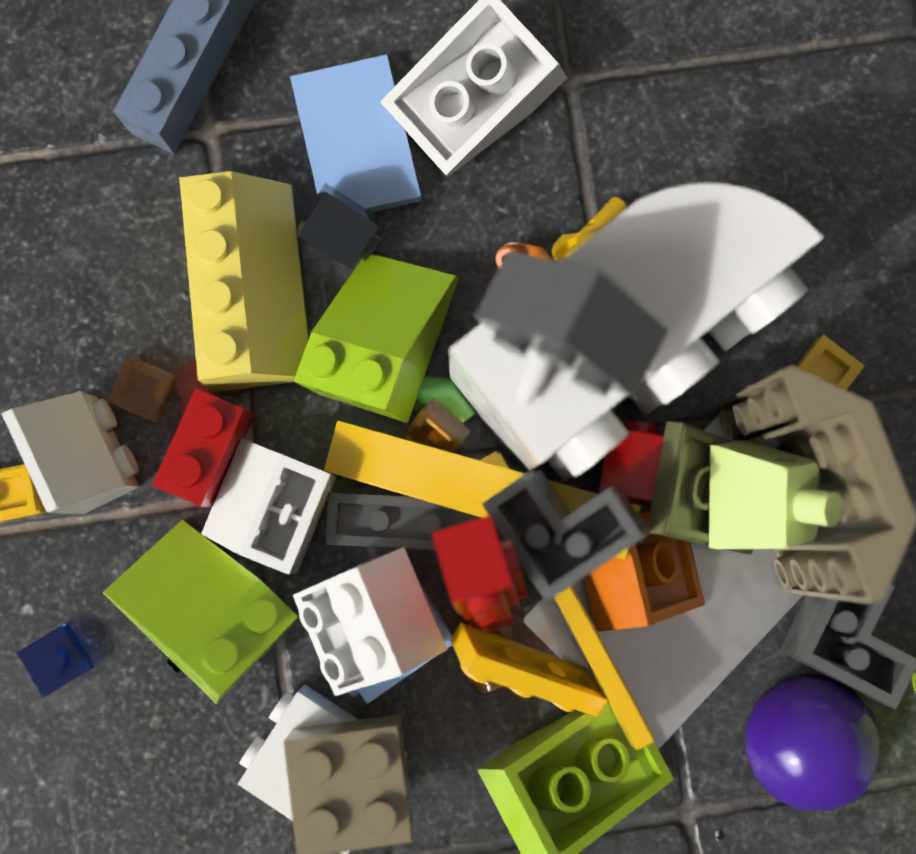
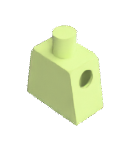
[709,440,843,549]

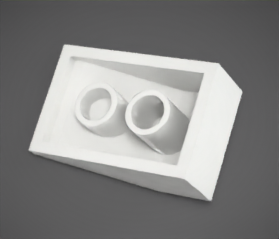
[380,0,567,177]

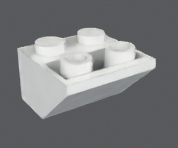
[201,438,337,575]
[293,547,448,696]

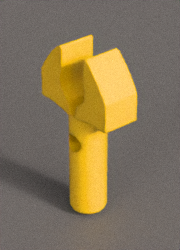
[552,197,627,261]

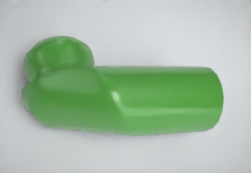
[413,375,477,428]

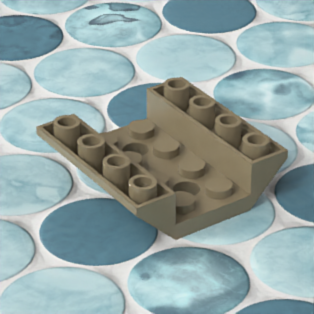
[719,366,916,604]

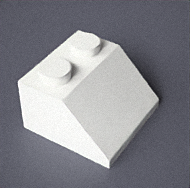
[2,391,139,514]

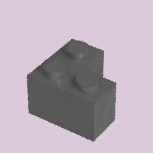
[474,250,668,397]
[482,470,651,602]
[779,584,916,709]

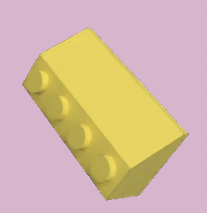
[179,171,309,392]

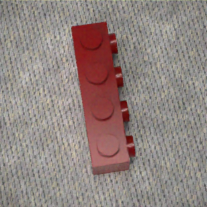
[432,515,528,632]

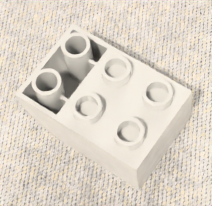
[449,183,823,482]

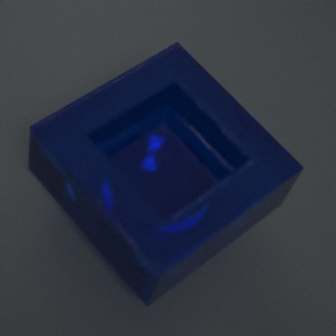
[17,623,94,698]

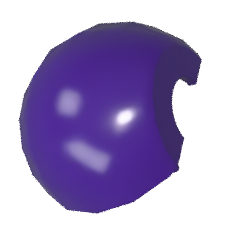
[746,674,880,811]

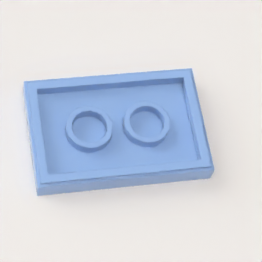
[290,54,421,213]

